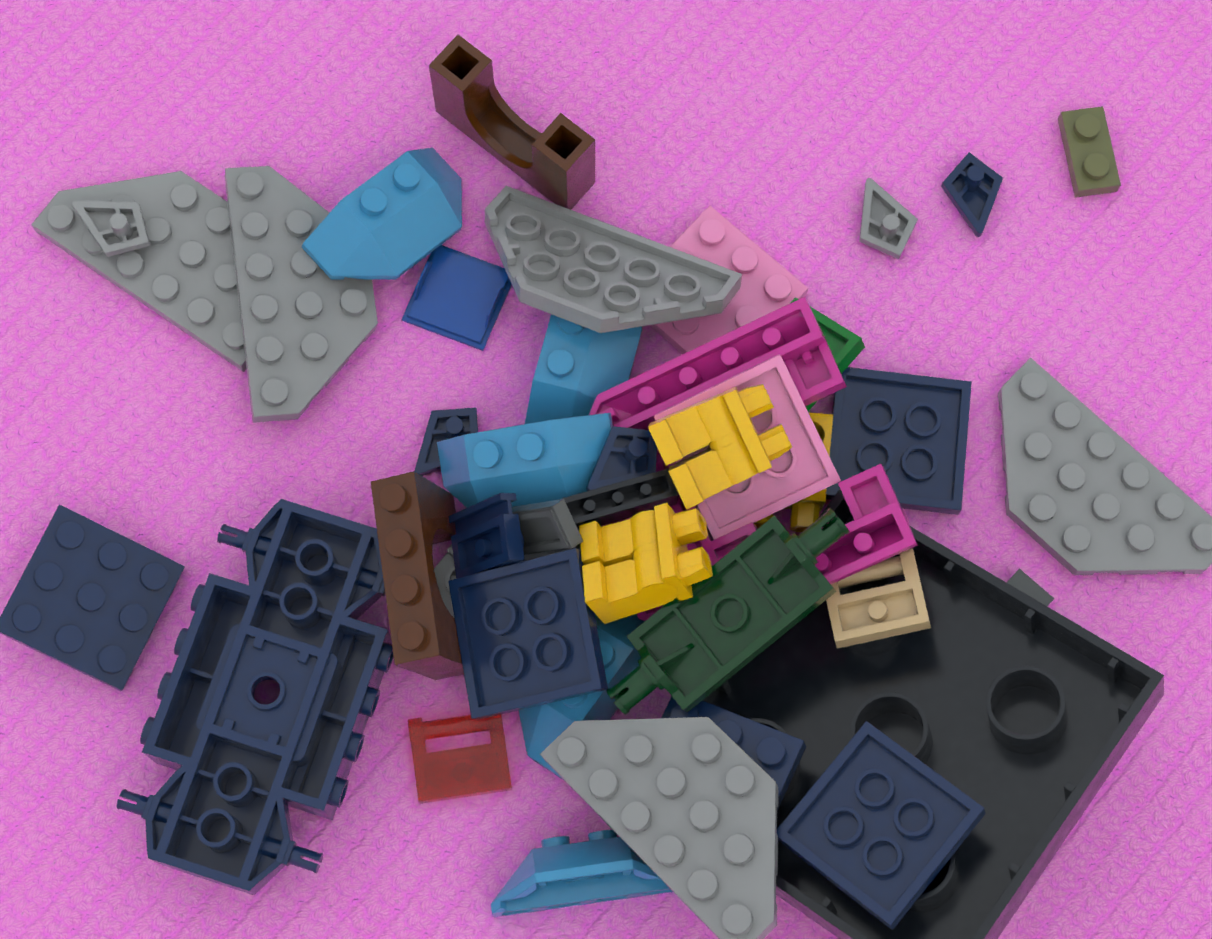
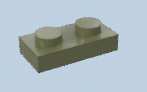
[1058,106,1121,197]

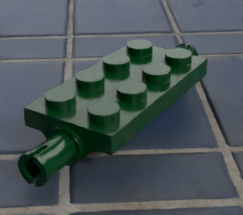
[606,508,850,715]

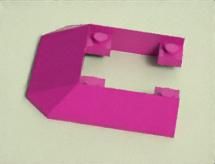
[589,297,917,621]

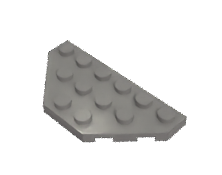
[224,166,378,423]
[31,171,246,372]
[484,186,742,333]
[998,357,1212,575]
[540,717,779,939]

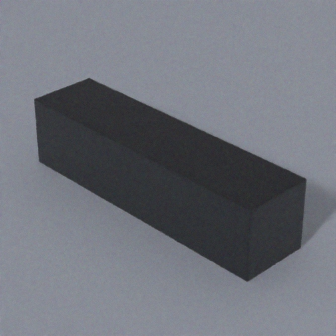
[558,468,678,531]

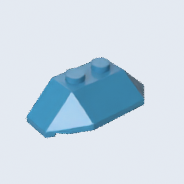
[302,147,462,280]
[525,314,642,424]
[437,413,613,508]
[518,613,645,779]
[491,830,673,917]

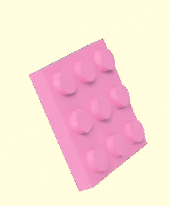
[649,205,808,354]
[654,354,841,540]

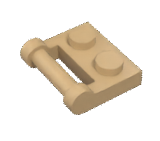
[826,548,931,649]

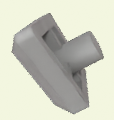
[859,178,918,259]
[72,200,150,257]

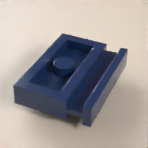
[448,493,525,579]

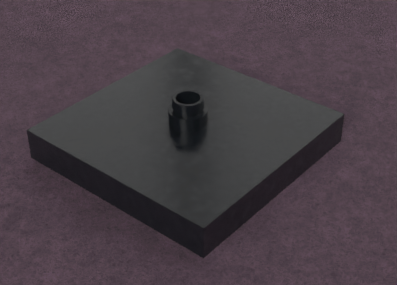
[702,489,1164,939]

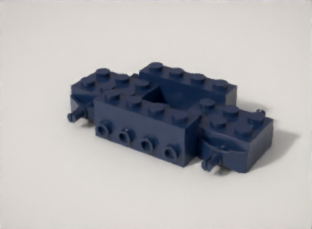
[117,499,394,895]

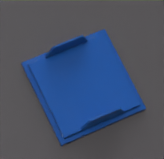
[402,245,512,351]

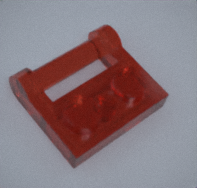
[408,714,512,804]

